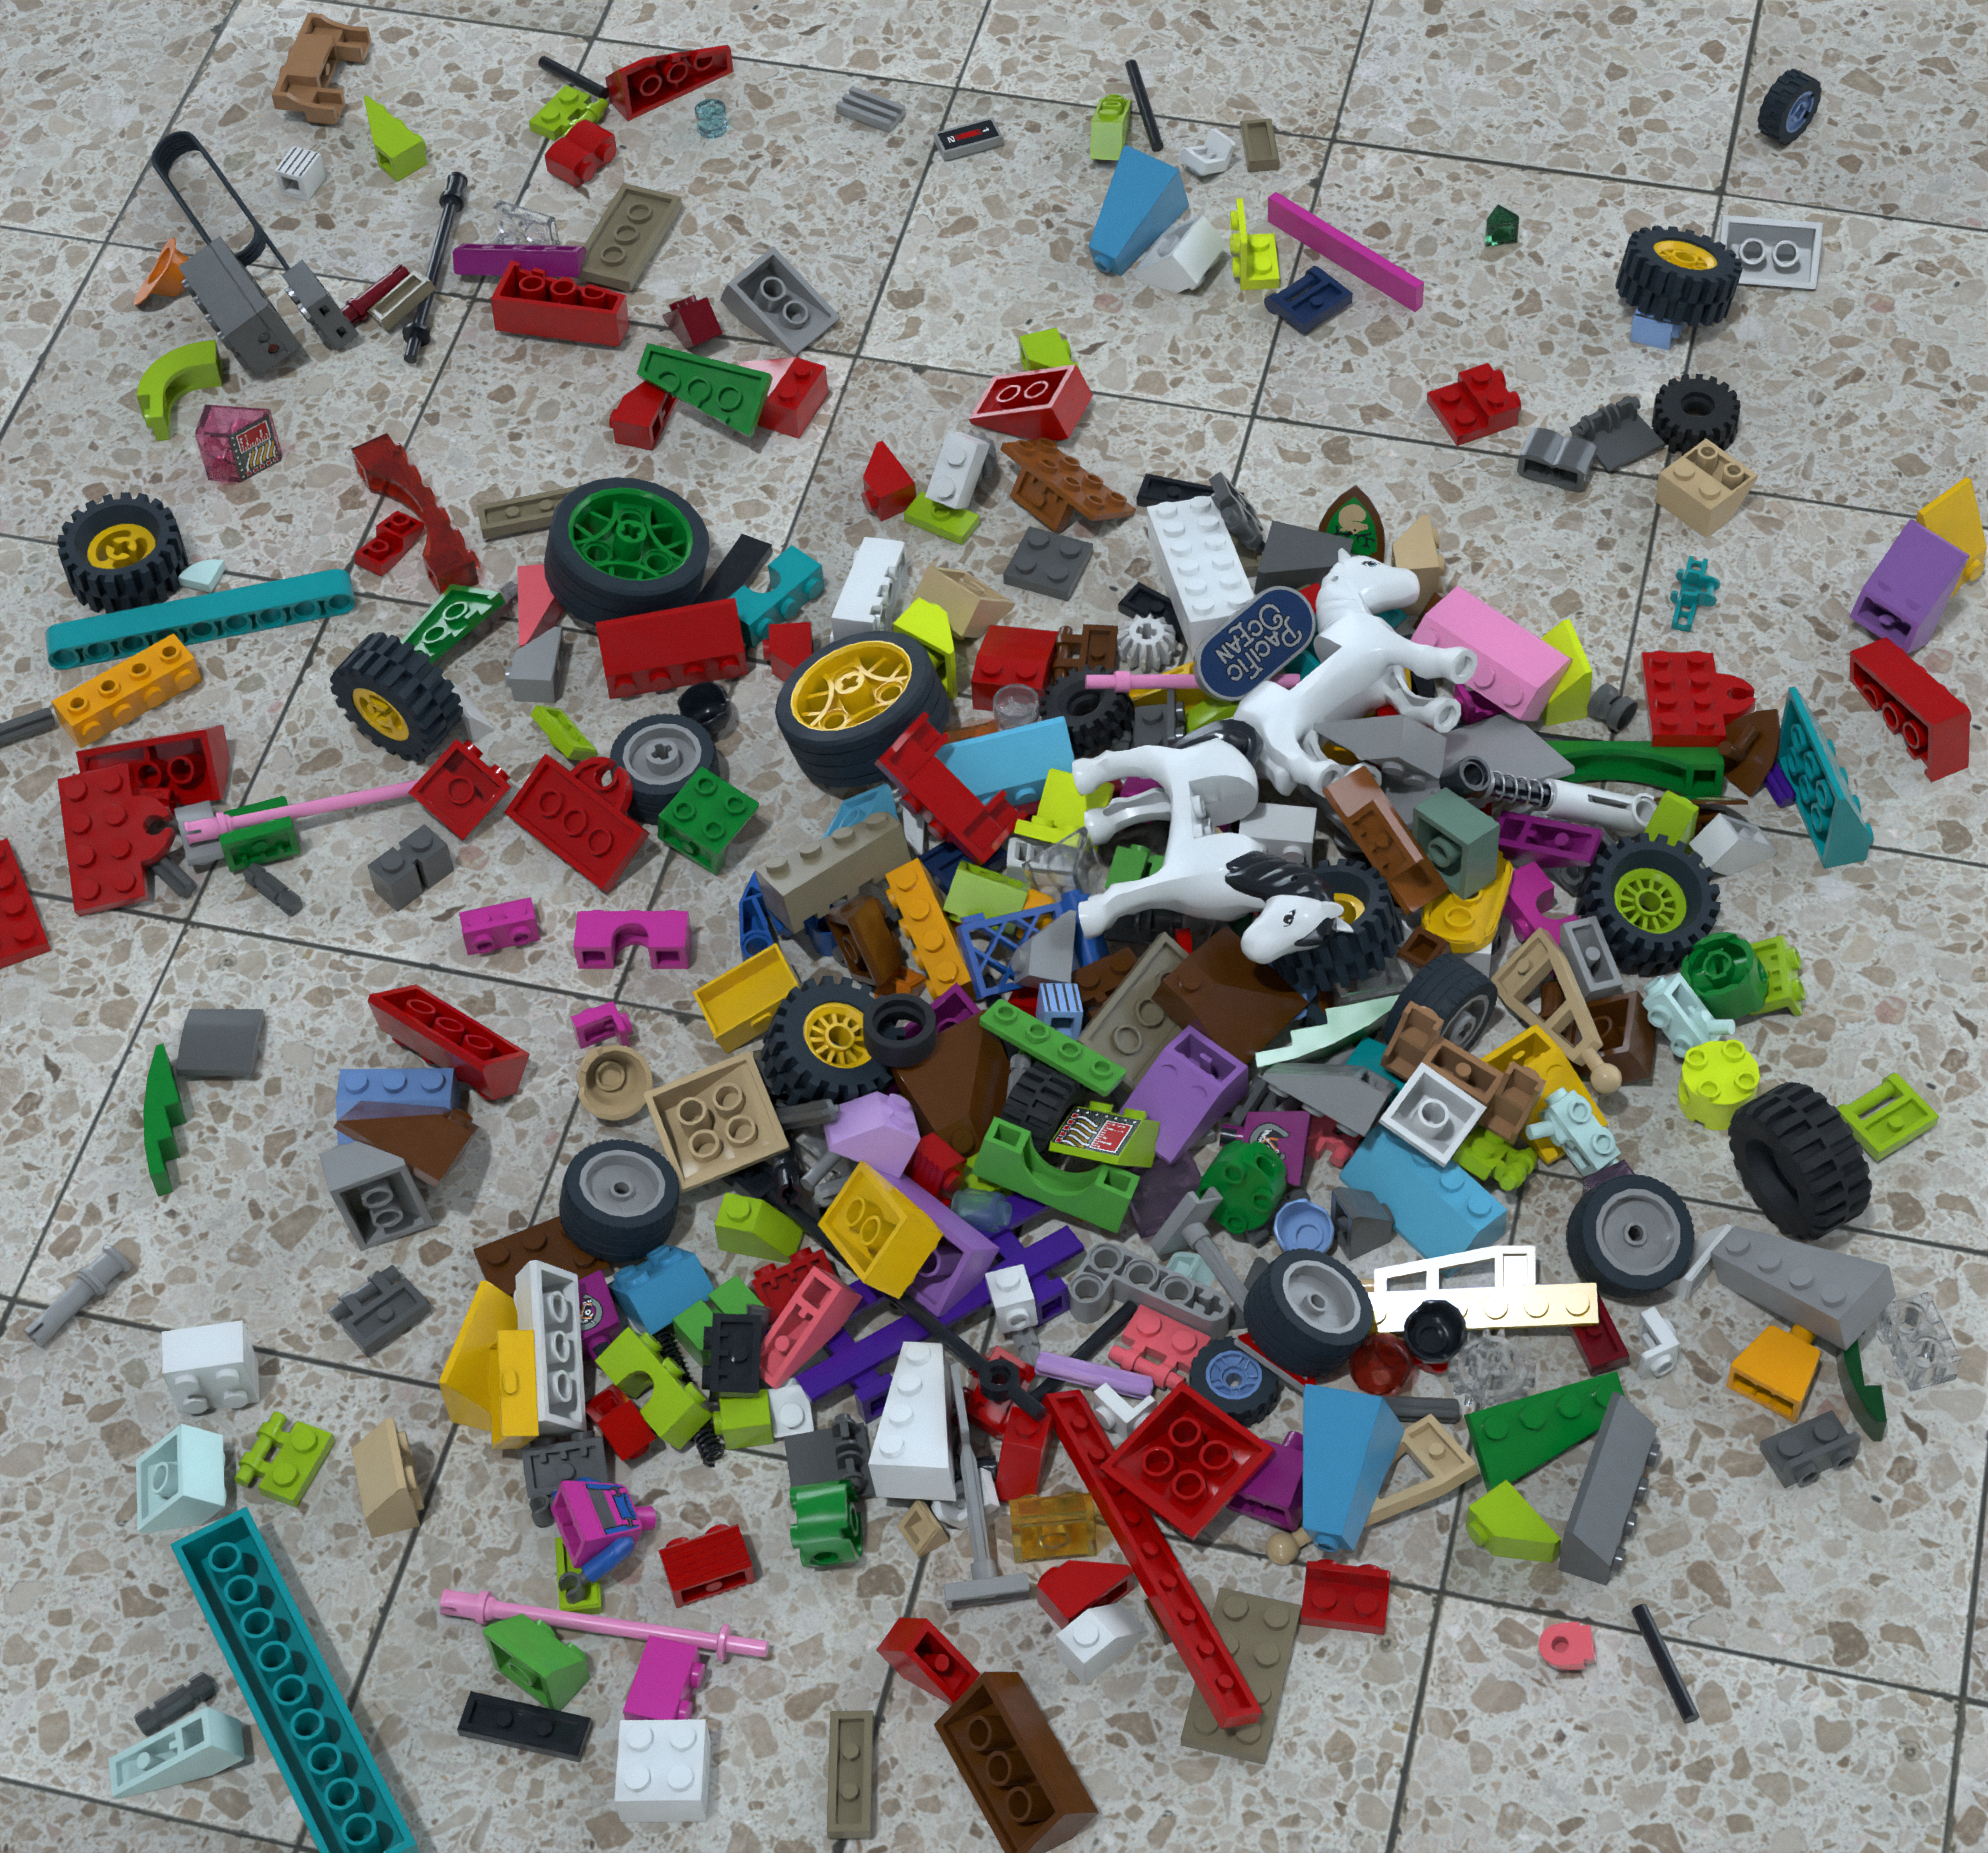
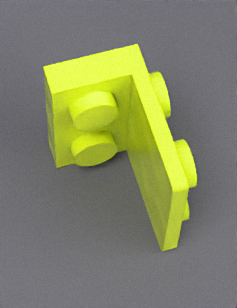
[1230,198,1280,290]
[1014,768,1115,855]

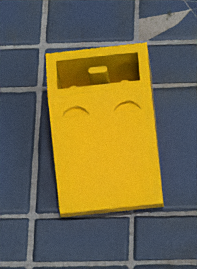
[1481,1023,1608,1165]

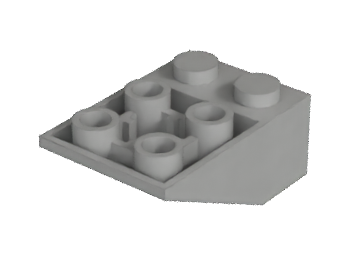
[1261,1062,1397,1137]

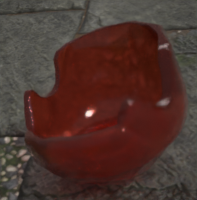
[1349,1332,1415,1396]

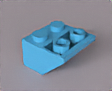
[607,1244,714,1335]

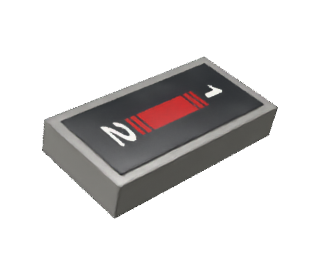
[933,117,1004,161]

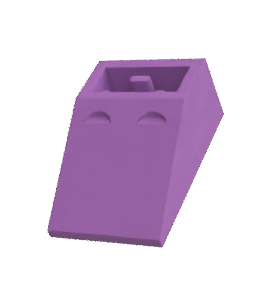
[1849,519,1970,654]
[1118,1025,1248,1165]

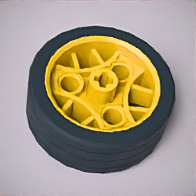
[775,631,950,788]

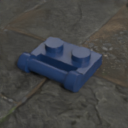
[1264,266,1353,334]

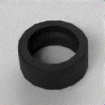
[863,993,936,1067]

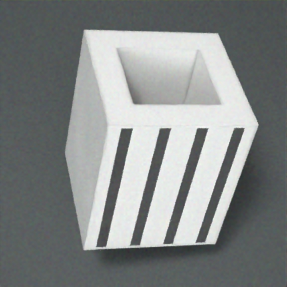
[275,146,326,201]

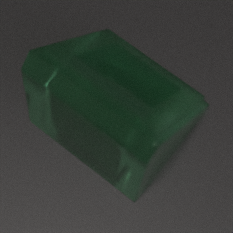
[1484,204,1519,247]

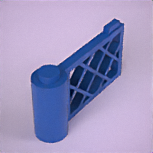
[955,889,1110,1000]

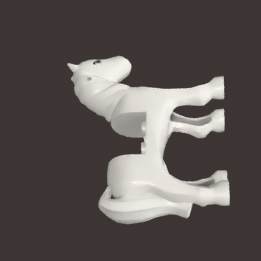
[1223,548,1478,797]

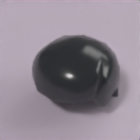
[677,681,732,735]
[1403,1299,1466,1364]

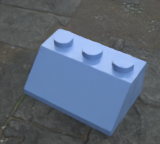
[336,1068,461,1145]

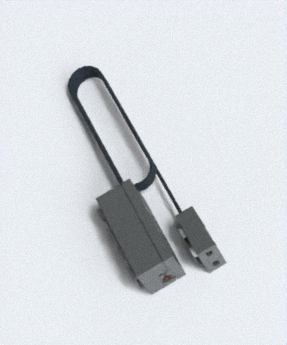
[151,131,359,377]

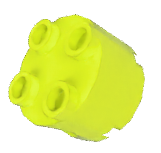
[1677,1039,1760,1130]

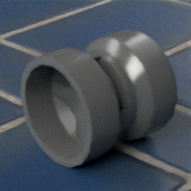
[1587,683,1638,732]

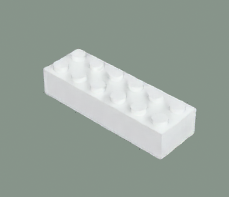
[1147,496,1254,657]

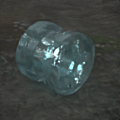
[695,99,728,139]

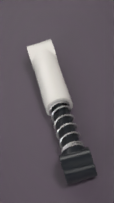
[1439,756,1659,838]

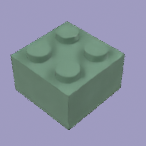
[1412,787,1500,900]

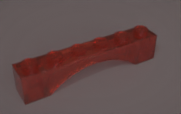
[351,433,480,596]

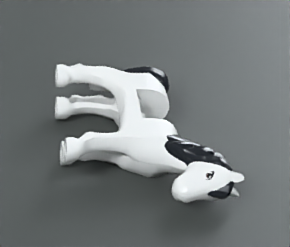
[1072,719,1354,964]

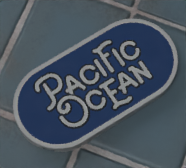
[1193,586,1316,702]

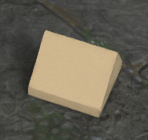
[897,1499,950,1557]

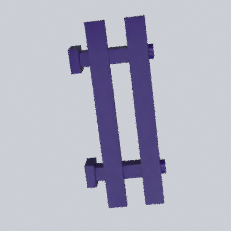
[766,1192,1085,1424]

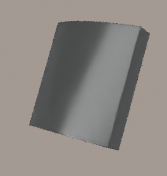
[176,1009,265,1076]

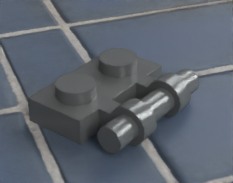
[1209,472,1266,553]
[327,1265,431,1357]

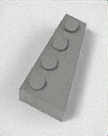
[1710,1226,1896,1351]

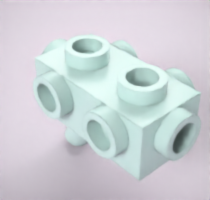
[1642,972,1735,1059]
[1526,1086,1621,1177]

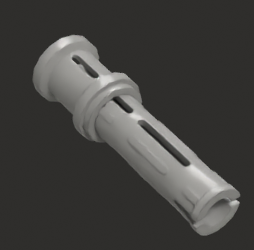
[23,1244,131,1348]

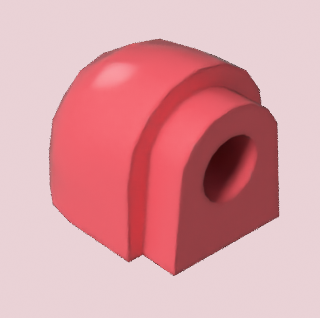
[1539,1621,1596,1670]

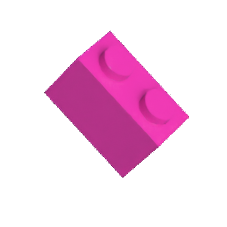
[623,1635,705,1720]

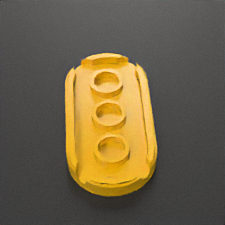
[1421,850,1513,953]

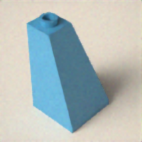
[1088,145,1189,276]
[1303,1384,1405,1553]

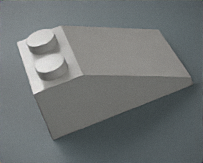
[720,246,841,357]
[1313,714,1447,786]

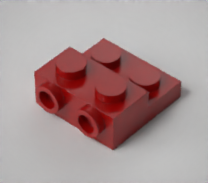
[1427,363,1521,446]
[408,738,511,841]

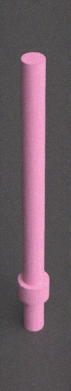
[1085,671,1300,693]

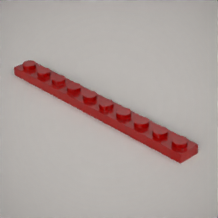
[1041,1389,1263,1729]

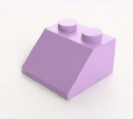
[823,1091,920,1179]

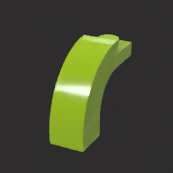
[136,340,222,441]

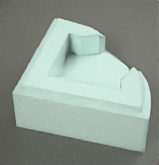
[178,559,226,593]

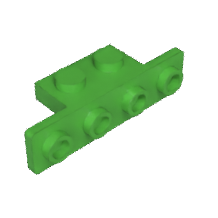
[979,999,1127,1096]

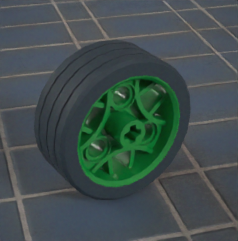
[544,477,710,627]

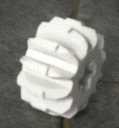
[1117,612,1177,673]

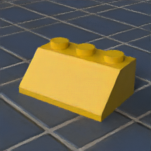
[438,1280,518,1431]

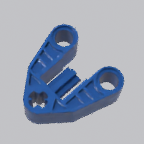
[739,871,837,962]

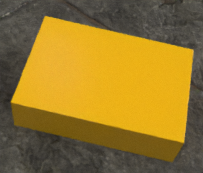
[692,943,802,1054]
[487,1330,539,1450]

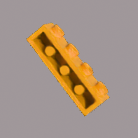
[51,633,202,749]
[885,858,977,1001]

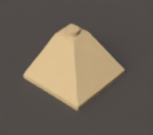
[643,1050,790,1194]

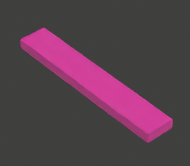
[1268,192,1424,312]

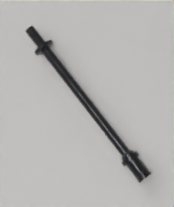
[402,172,468,364]

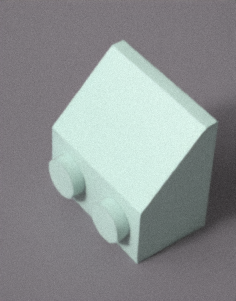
[136,1424,227,1533]

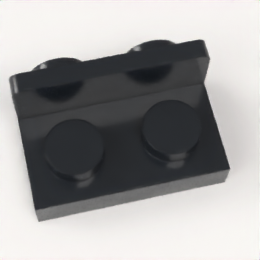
[701,1313,762,1402]

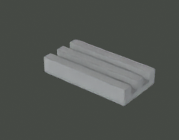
[836,86,906,133]

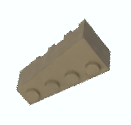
[755,811,912,934]

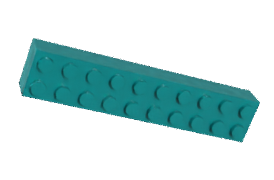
[170,1506,420,1853]

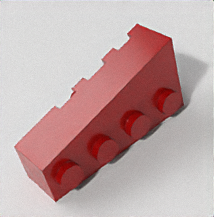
[491,260,629,346]
[1850,637,1972,783]

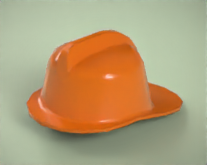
[134,237,189,306]

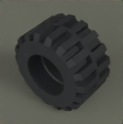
[1000,1062,1086,1165]

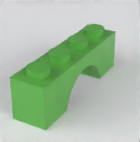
[971,1116,1140,1234]

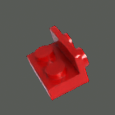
[747,1247,835,1326]
[951,1345,1036,1440]
[1300,1559,1391,1635]

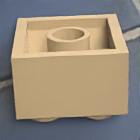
[910,566,1015,640]

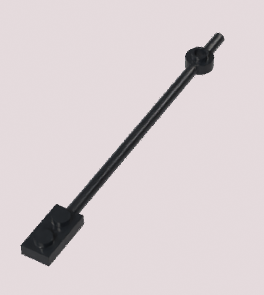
[721,1161,1048,1422]

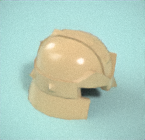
[576,1045,653,1121]

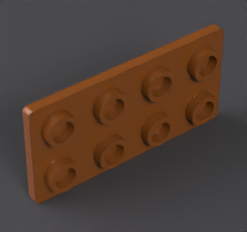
[1000,438,1136,532]
[1322,766,1449,915]

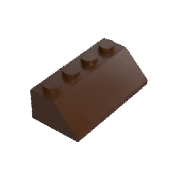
[933,1672,1099,1853]

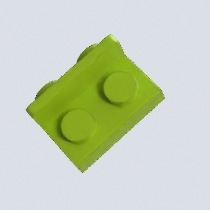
[1750,935,1806,1017]

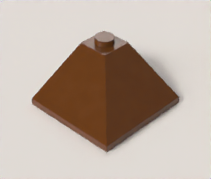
[1151,925,1309,1065]
[890,1010,1011,1159]
[333,1101,479,1188]

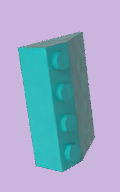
[1776,686,1874,869]

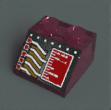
[195,404,283,483]

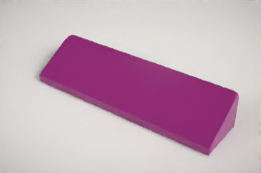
[452,243,586,277]

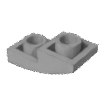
[174,800,225,866]

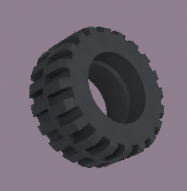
[1728,1082,1872,1241]

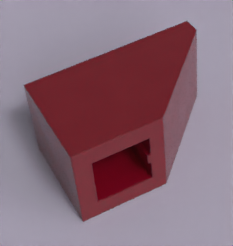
[662,295,723,349]

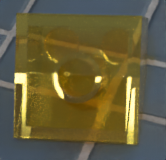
[1009,1491,1097,1564]

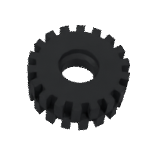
[1652,374,1741,457]
[1039,665,1135,756]

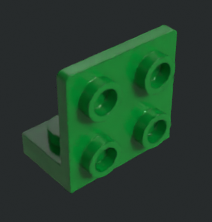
[657,767,759,876]
[218,796,301,872]

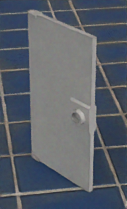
[1298,712,1575,847]

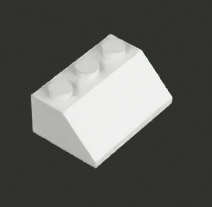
[1719,215,1823,289]

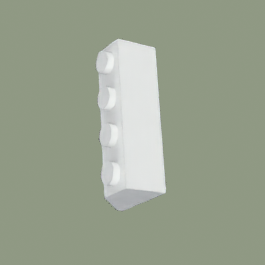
[514,1260,587,1438]

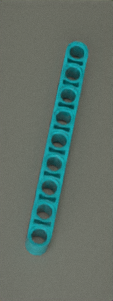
[45,569,355,670]

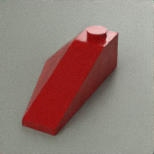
[605,45,734,121]
[76,724,230,805]

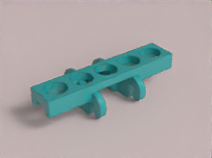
[1670,556,1721,632]

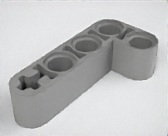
[1069,1242,1230,1341]

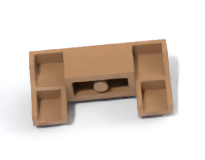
[1380,1001,1547,1145]

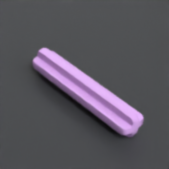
[1035,1351,1154,1400]

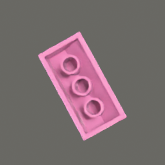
[1410,586,1573,721]

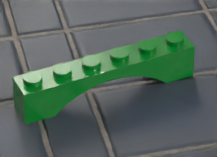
[1545,741,1724,795]

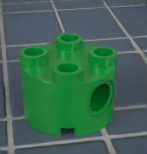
[1681,932,1768,1019]
[1196,1140,1287,1234]
[790,1478,863,1567]

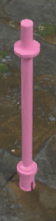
[183,779,419,845]
[439,1588,769,1662]

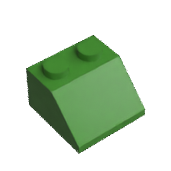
[482,1613,590,1711]

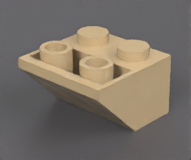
[1655,439,1758,538]
[1391,514,1445,616]
[352,1417,424,1538]

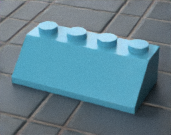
[932,716,1074,807]
[1339,1123,1507,1279]

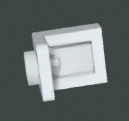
[1179,129,1236,176]
[985,1264,1038,1334]
[1637,1306,1680,1379]
[767,1377,814,1438]
[1093,1382,1157,1441]
[931,1468,1000,1530]

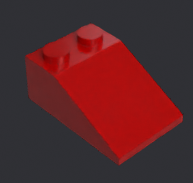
[738,357,829,439]
[969,364,1093,441]
[971,625,1059,716]

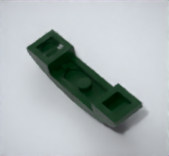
[1836,1330,1887,1442]

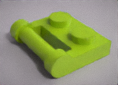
[1836,1072,1939,1161]

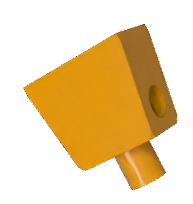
[1726,1324,1821,1423]

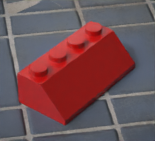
[595,597,748,699]
[368,984,530,1100]

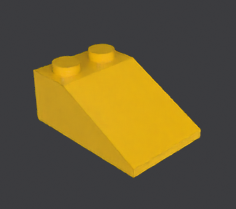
[1916,476,1987,598]
[818,1160,943,1299]

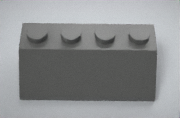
[1558,1391,1661,1586]

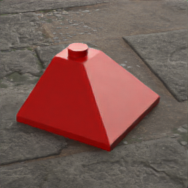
[1100,1381,1275,1541]

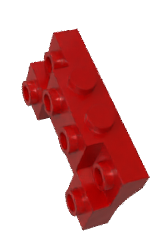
[874,711,1028,866]

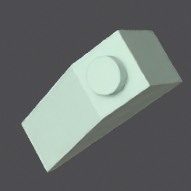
[108,1707,245,1799]

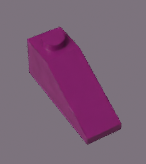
[1497,810,1604,869]

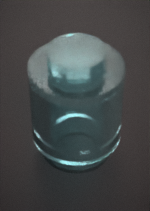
[950,1188,1012,1233]

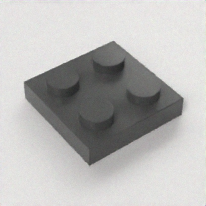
[1003,526,1093,602]

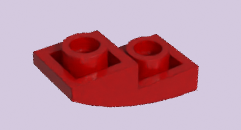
[354,510,424,577]

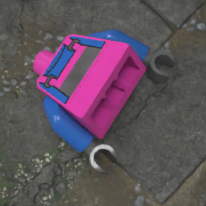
[529,1477,656,1604]

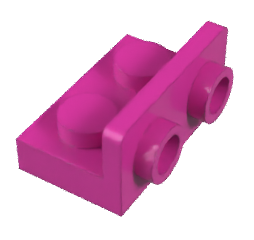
[459,897,540,956]

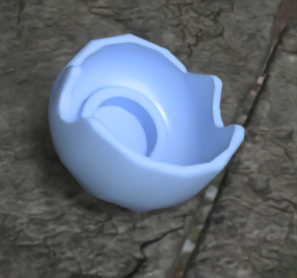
[1273,1198,1335,1253]

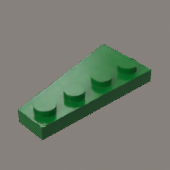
[636,343,773,440]
[400,584,505,664]
[1464,1371,1625,1493]

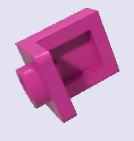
[1453,684,1506,725]
[571,1001,633,1049]

